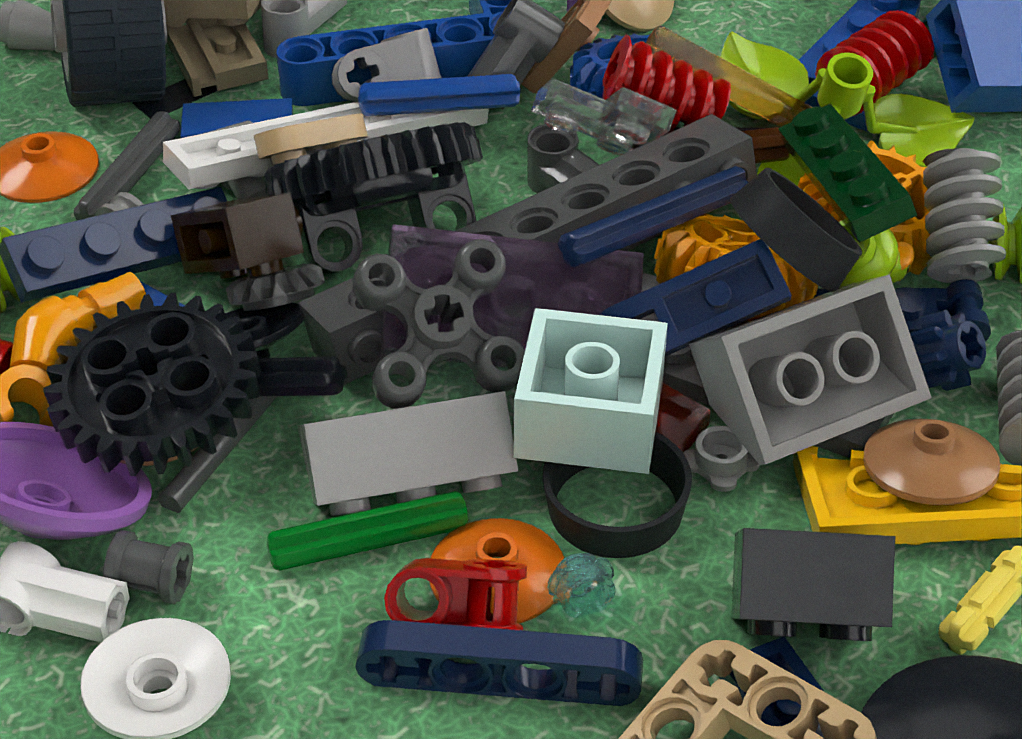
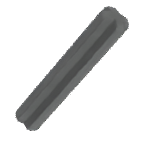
[74,111,180,220]

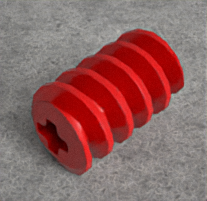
[815,11,935,116]
[602,34,731,134]

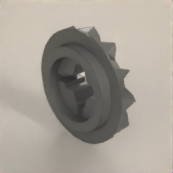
[226,263,325,311]

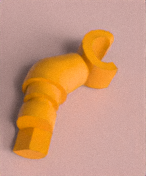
[0,272,146,427]

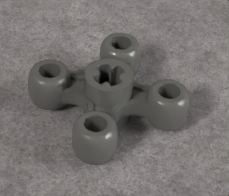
[352,239,525,409]

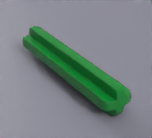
[267,491,468,571]

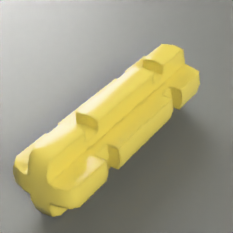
[938,545,1022,655]

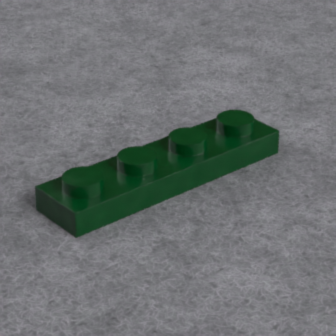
[778,103,917,243]

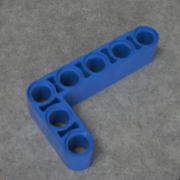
[276,0,511,106]

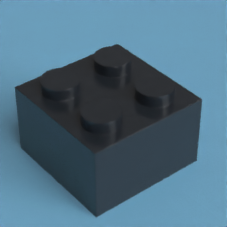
[731,528,895,641]

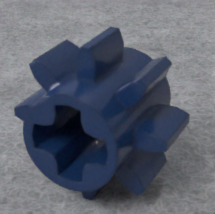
[910,310,986,391]

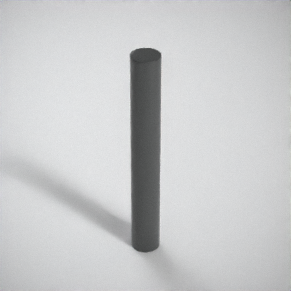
[158,396,277,513]

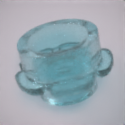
[547,553,615,618]

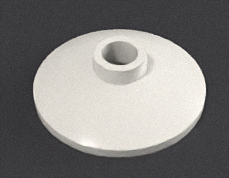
[81,618,231,739]

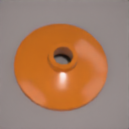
[0,131,99,203]
[429,518,566,624]

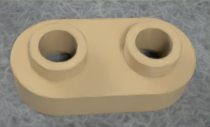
[254,113,368,166]

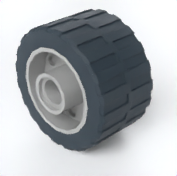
[50,0,167,107]

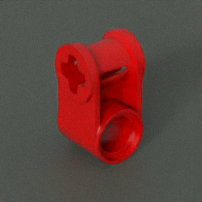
[384,558,527,630]

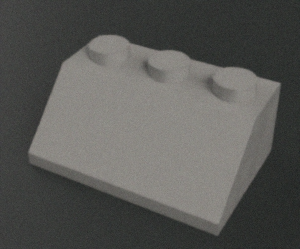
[689,274,932,465]
[297,391,518,516]

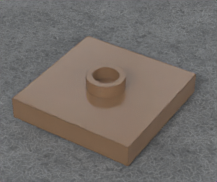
[522,0,612,94]

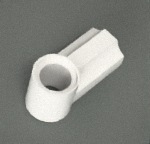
[0,541,130,643]

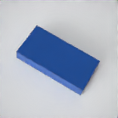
[181,98,293,138]

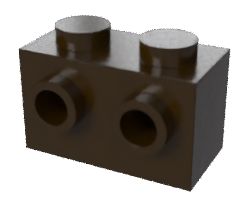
[171,192,304,279]

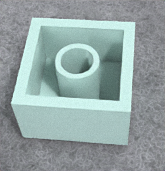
[513,308,668,474]

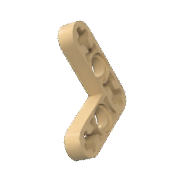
[618,640,877,739]

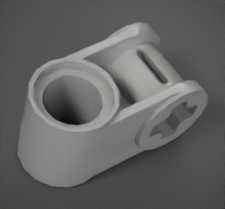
[331,28,441,102]

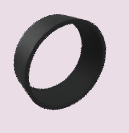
[730,168,862,292]
[542,432,692,558]

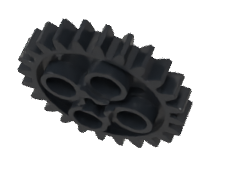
[43,293,262,476]

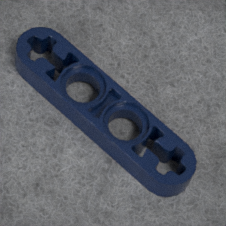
[355,620,644,706]

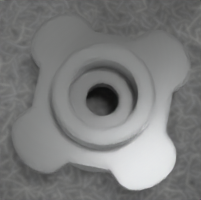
[683,426,760,492]

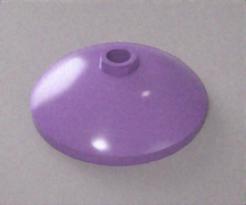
[0,422,152,540]

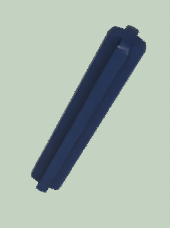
[558,166,749,267]

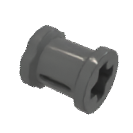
[103,530,194,604]

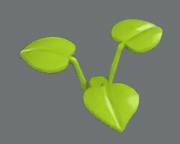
[719,31,974,186]

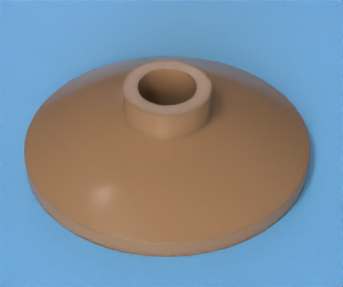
[863,419,1000,505]

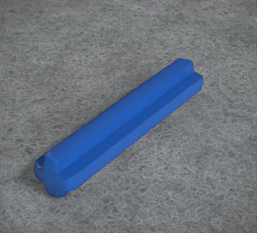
[358,74,521,117]

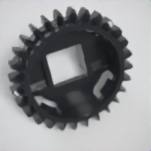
[264,122,483,274]

